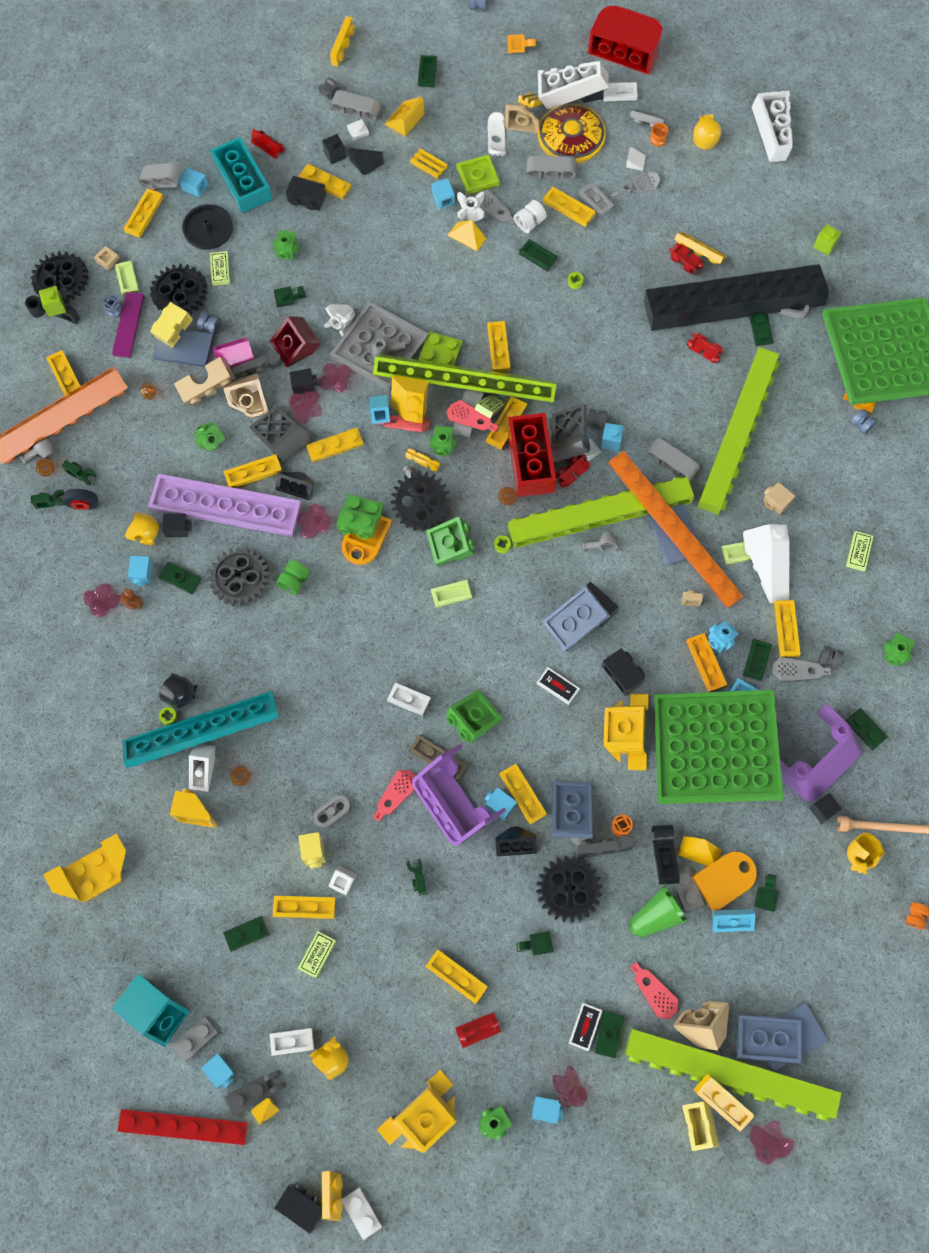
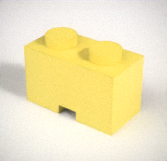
[150,302,193,348]
[298,832,326,869]
[683,1101,720,1151]

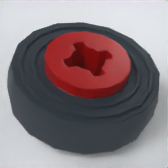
[63,489,98,510]

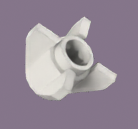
[457,191,485,222]
[324,304,355,337]

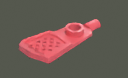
[446,400,498,432]
[377,415,430,432]
[373,770,416,821]
[630,962,679,1019]

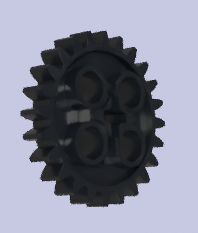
[31,251,89,303]
[150,264,208,315]
[390,470,451,531]
[536,856,602,923]

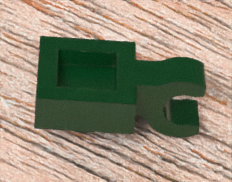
[274,286,306,307]
[61,460,97,485]
[30,490,65,509]
[407,859,427,896]
[754,873,779,912]
[516,931,554,956]

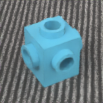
[707,621,738,654]

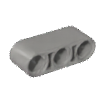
[330,90,381,122]
[526,156,576,180]
[138,163,184,189]
[453,389,485,439]
[646,438,700,482]

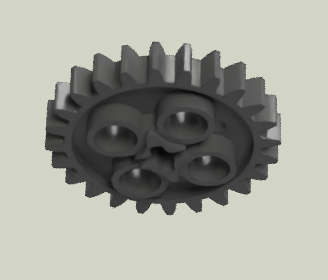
[208,547,271,607]

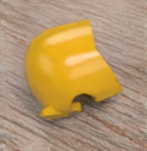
[693,114,721,149]
[125,512,159,546]
[847,832,885,874]
[309,1036,349,1081]

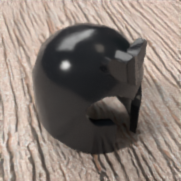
[159,673,198,708]

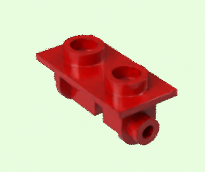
[251,128,285,159]
[669,242,704,275]
[686,333,724,363]
[556,454,590,488]
[455,1012,501,1048]

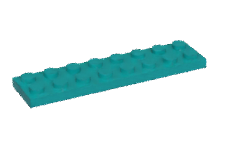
[122,691,279,769]

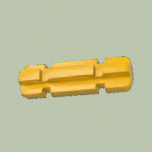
[406,448,440,472]

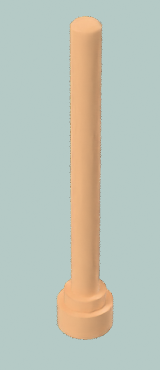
[837,815,929,834]

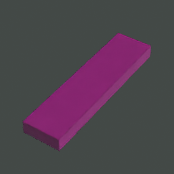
[112,292,145,358]

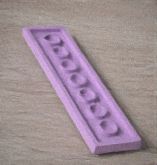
[148,474,302,537]

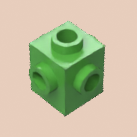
[273,230,299,260]
[193,421,226,451]
[430,426,457,456]
[882,633,915,666]
[478,1106,512,1141]

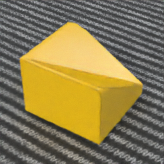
[251,1098,279,1125]

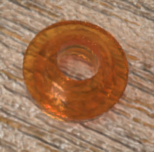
[140,382,156,400]
[36,458,55,477]
[498,487,517,505]
[230,766,250,786]

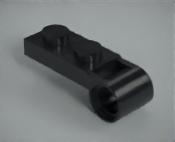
[25,295,80,324]
[651,825,680,885]

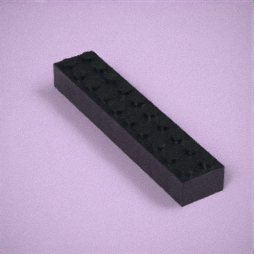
[644,264,829,331]

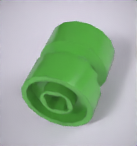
[276,560,310,596]

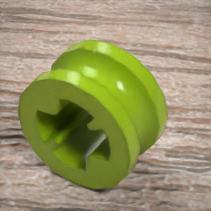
[567,272,584,289]
[494,535,511,554]
[159,707,178,725]

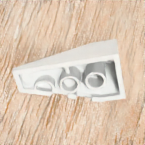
[743,524,789,603]

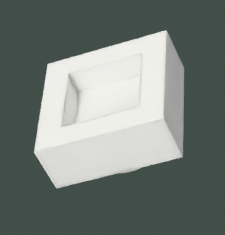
[347,119,369,141]

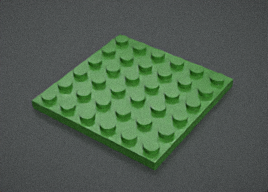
[822,297,929,405]
[654,690,783,804]

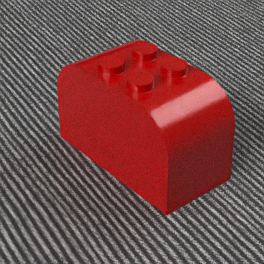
[588,6,662,75]
[508,412,556,498]

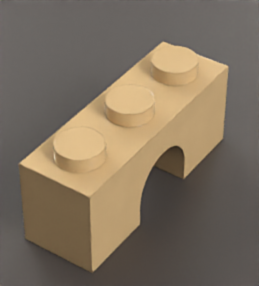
[174,357,236,405]

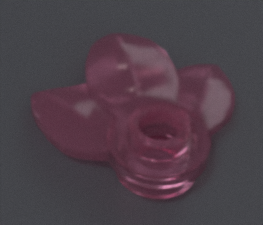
[317,363,350,392]
[288,391,322,424]
[297,504,330,539]
[83,583,121,617]
[553,1066,587,1108]
[750,1121,794,1164]

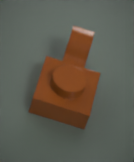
[120,588,144,610]

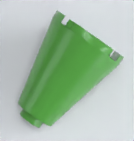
[628,885,688,938]

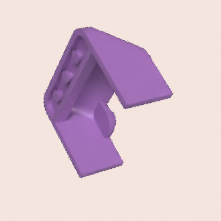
[780,703,861,802]
[412,744,506,845]

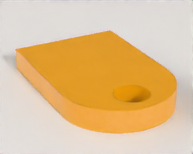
[342,516,392,565]
[691,852,756,911]

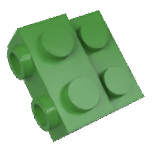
[336,494,384,539]
[426,517,476,566]
[446,689,503,744]

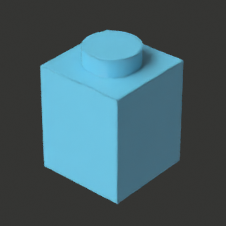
[179,167,208,197]
[432,179,455,209]
[369,395,390,424]
[601,423,623,451]
[128,556,153,586]
[485,787,517,821]
[201,1053,237,1089]
[531,1096,564,1124]

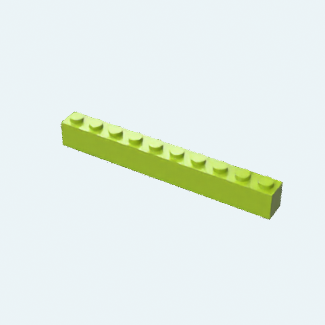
[697,347,780,515]
[373,353,557,402]
[507,477,694,549]
[624,1029,842,1122]

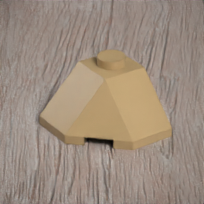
[505,102,539,133]
[223,374,268,418]
[674,1001,729,1050]

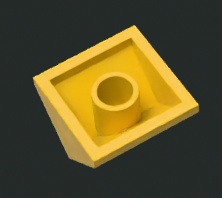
[384,96,425,136]

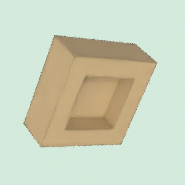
[94,246,120,270]
[681,590,703,607]

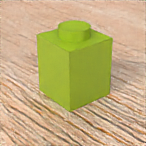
[814,224,842,256]
[39,286,66,317]

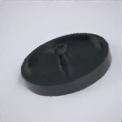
[182,204,233,250]

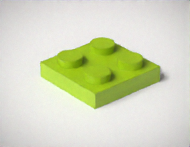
[456,154,500,195]
[418,331,463,365]

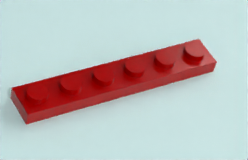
[117,1109,248,1145]

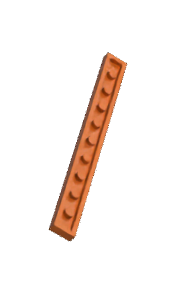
[608,450,743,608]

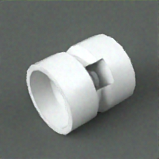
[514,200,547,233]

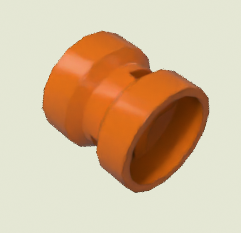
[650,123,668,147]
[611,814,633,837]
[905,902,929,930]

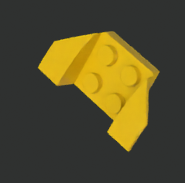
[603,694,649,771]
[43,833,126,902]
[377,1069,456,1153]

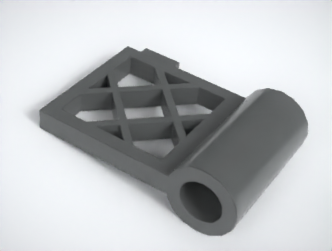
[549,403,591,463]
[249,405,312,463]

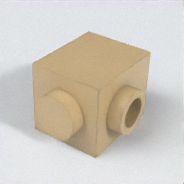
[763,482,795,515]

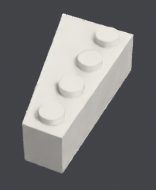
[538,61,609,110]
[752,91,793,162]

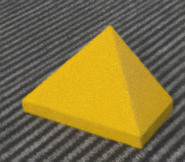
[448,220,486,251]
[677,836,722,866]

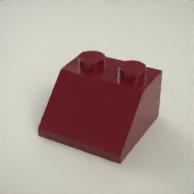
[270,316,321,368]

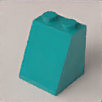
[112,974,190,1047]

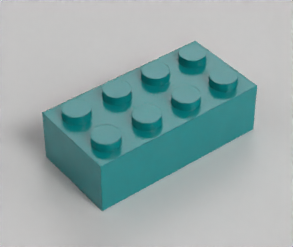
[210,136,273,213]

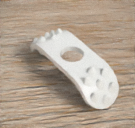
[488,112,506,157]

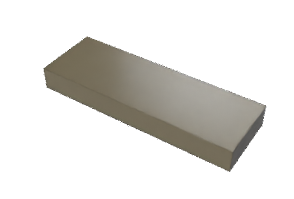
[408,734,469,783]

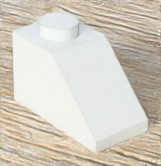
[189,744,215,792]

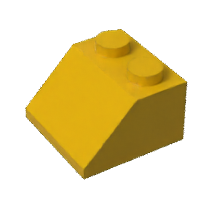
[391,375,429,423]
[170,789,218,828]

